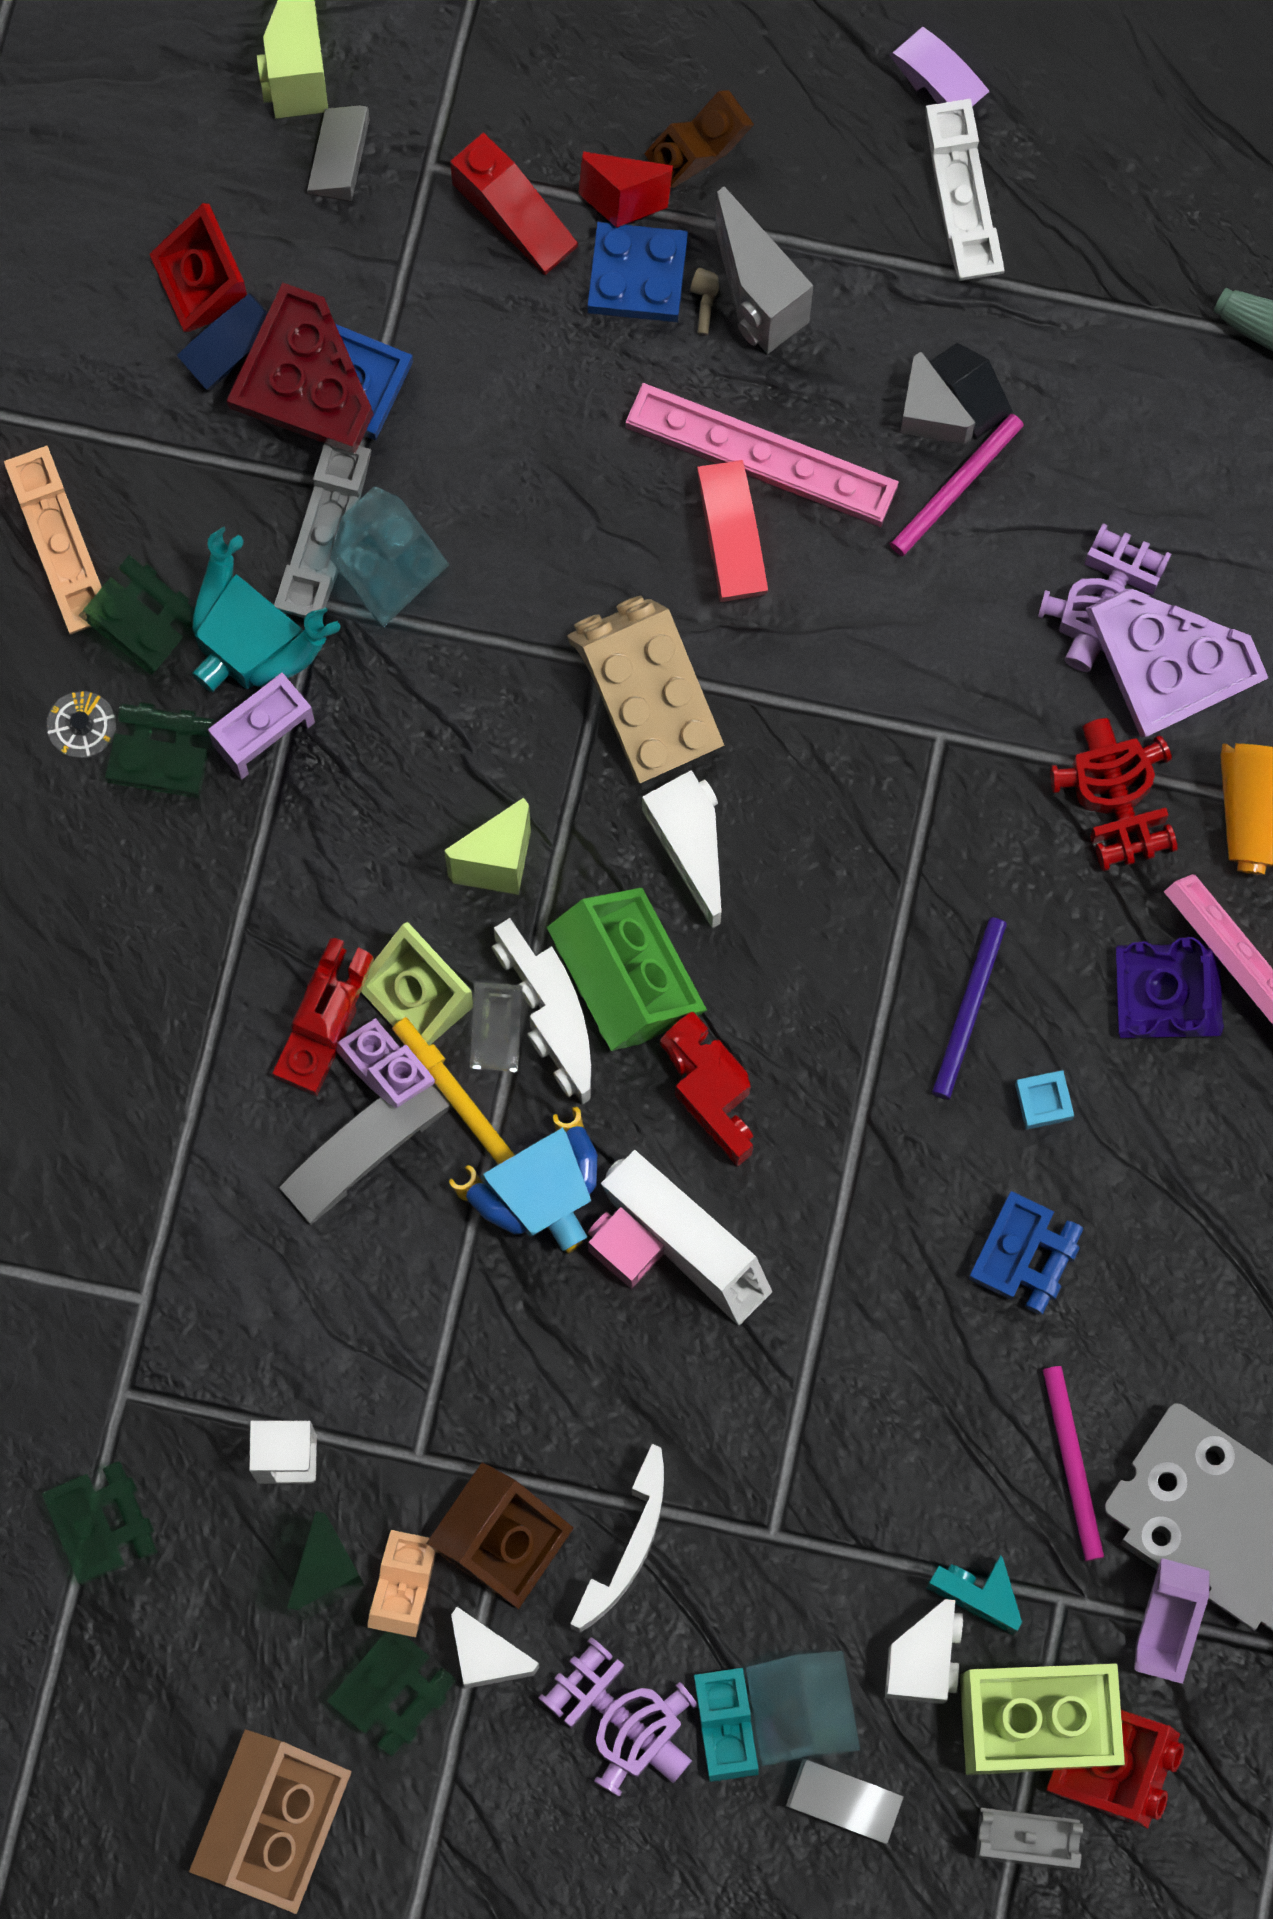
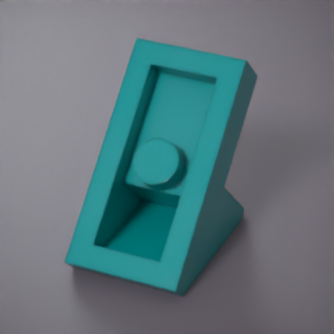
[926,1555,1022,1636]

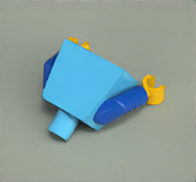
[449,1107,598,1251]

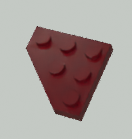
[226,282,374,454]

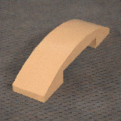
[4,446,114,634]

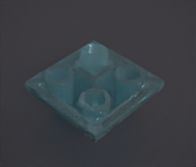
[329,486,450,627]

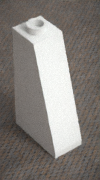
[601,1150,772,1326]

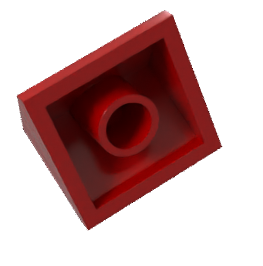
[149,203,247,332]

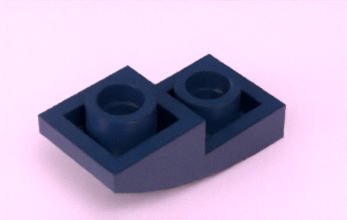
[177,294,268,390]

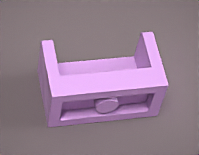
[208,673,315,780]
[1134,1558,1209,1684]

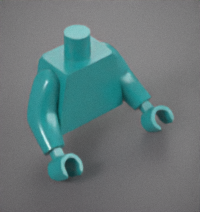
[192,527,340,693]

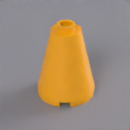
[1220,743,1273,875]

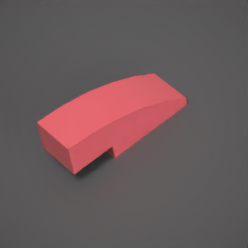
[697,460,768,602]

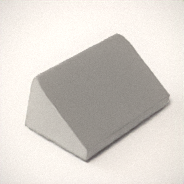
[307,105,370,201]

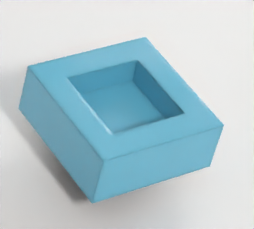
[1015,1070,1074,1130]

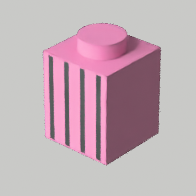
[588,1207,664,1289]

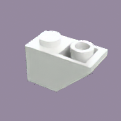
[885,1599,963,1704]

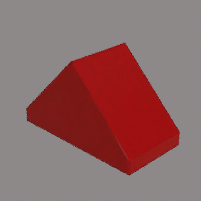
[579,151,673,228]

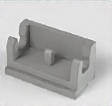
[975,1808,1083,1871]

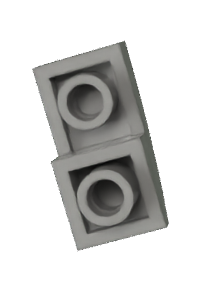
[786,1759,904,1844]

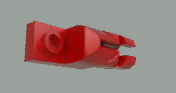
[272,938,374,1096]
[660,1012,754,1167]

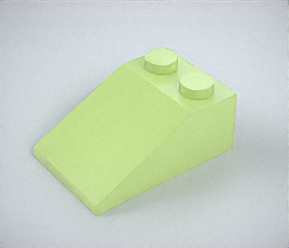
[257,0,329,119]
[960,1664,1125,1775]

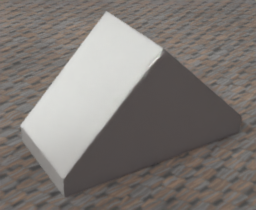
[900,352,975,444]

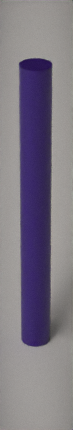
[932,917,1007,1100]

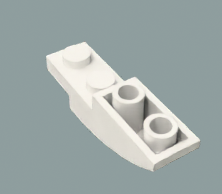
[492,918,591,1104]

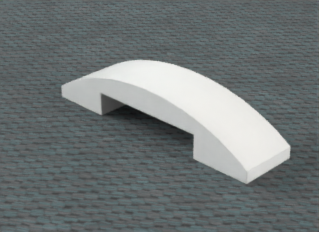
[925,99,1005,281]
[570,1444,664,1633]

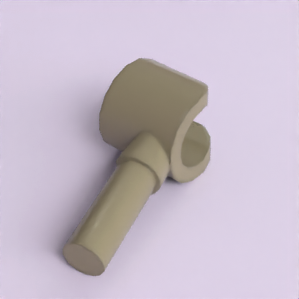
[690,268,719,336]

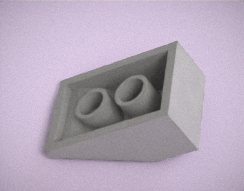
[715,186,813,354]

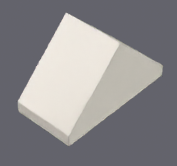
[451,1607,540,1689]

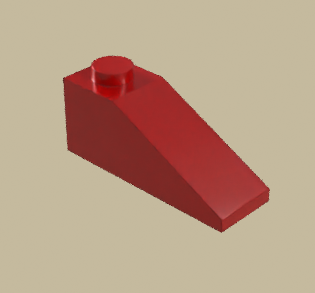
[450,132,578,275]

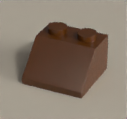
[426,1462,574,1609]

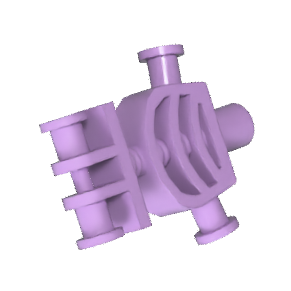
[1038,523,1172,672]
[538,1637,698,1797]

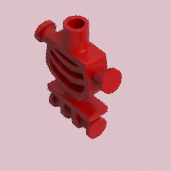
[1050,718,1178,871]

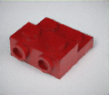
[1047,1710,1184,1829]

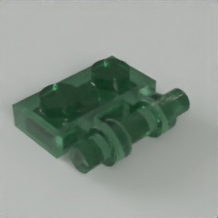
[79,555,195,675]
[105,702,214,799]
[42,1461,158,1586]
[327,1631,456,1757]

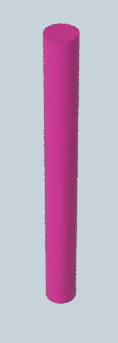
[890,414,1024,556]
[1043,1366,1104,1562]

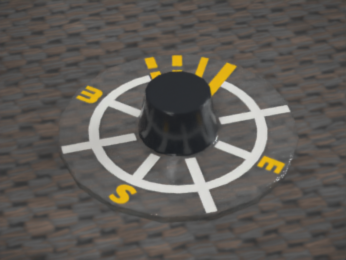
[47,691,116,758]

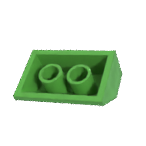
[547,887,707,1051]

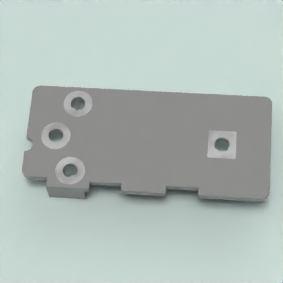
[1104,1404,1273,1631]

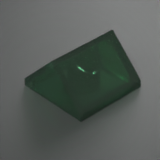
[287,1511,365,1620]

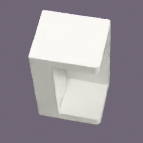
[250,1421,317,1484]

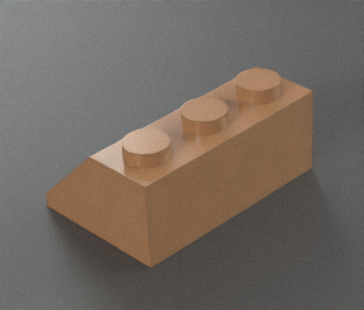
[189,1729,352,1914]

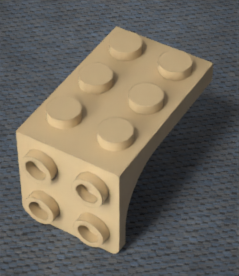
[567,596,725,783]

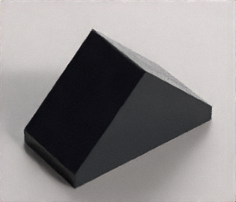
[930,343,1013,440]

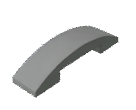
[274,443,371,618]
[279,1083,453,1225]

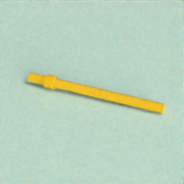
[392,1017,583,1254]

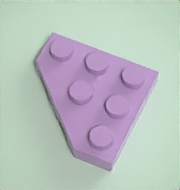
[1086,589,1268,737]

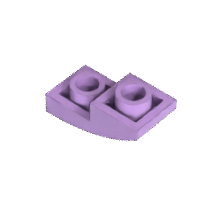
[889,27,989,106]
[336,1018,435,1108]

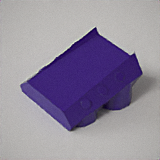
[1116,937,1224,1038]

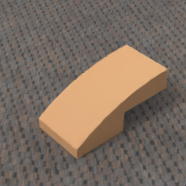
[367,1530,436,1637]

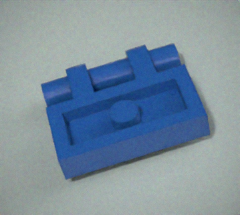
[968,1191,1084,1315]

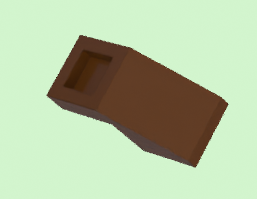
[644,90,754,188]

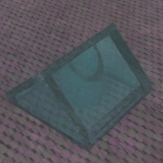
[746,1651,860,1767]

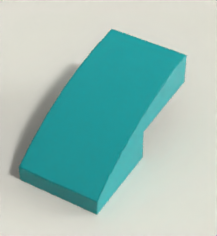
[694,1668,759,1782]

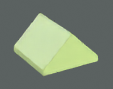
[444,798,531,895]
[361,922,474,1045]

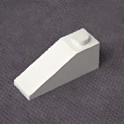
[642,770,721,928]

